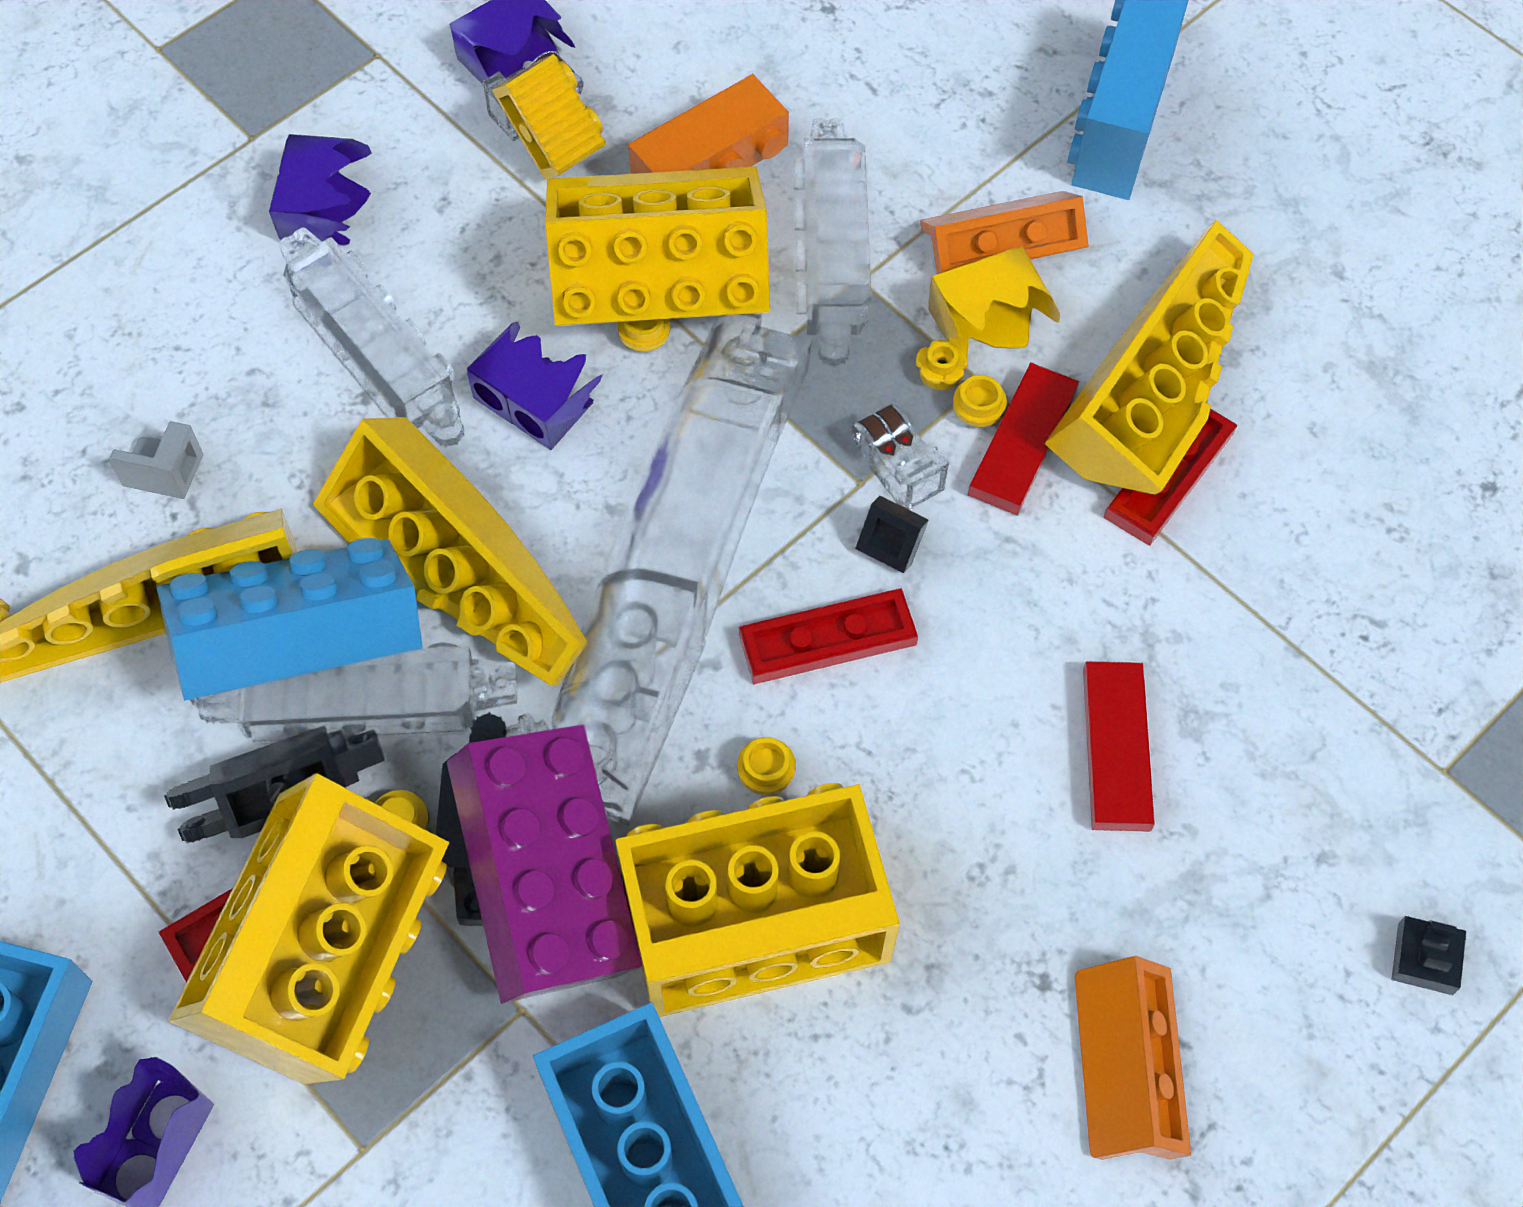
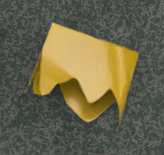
[928,246,1060,355]

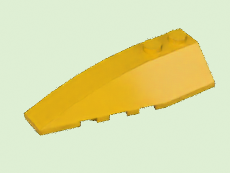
[1044,220,1254,495]
[312,417,587,687]
[0,509,297,683]

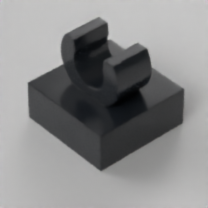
[855,495,929,573]
[1391,916,1466,995]

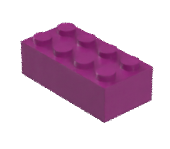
[447,724,642,1004]

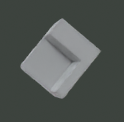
[109,421,203,499]

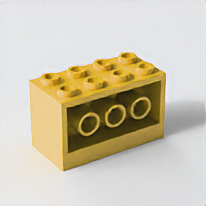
[545,166,770,326]
[168,773,449,1085]
[615,783,900,1017]

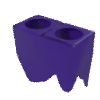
[449,0,576,94]
[269,134,372,245]
[467,321,603,450]
[73,1057,215,1207]

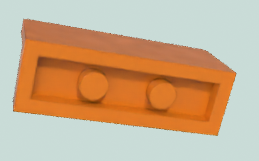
[920,191,1089,274]
[1075,956,1191,1160]

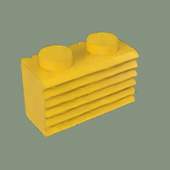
[492,54,606,179]

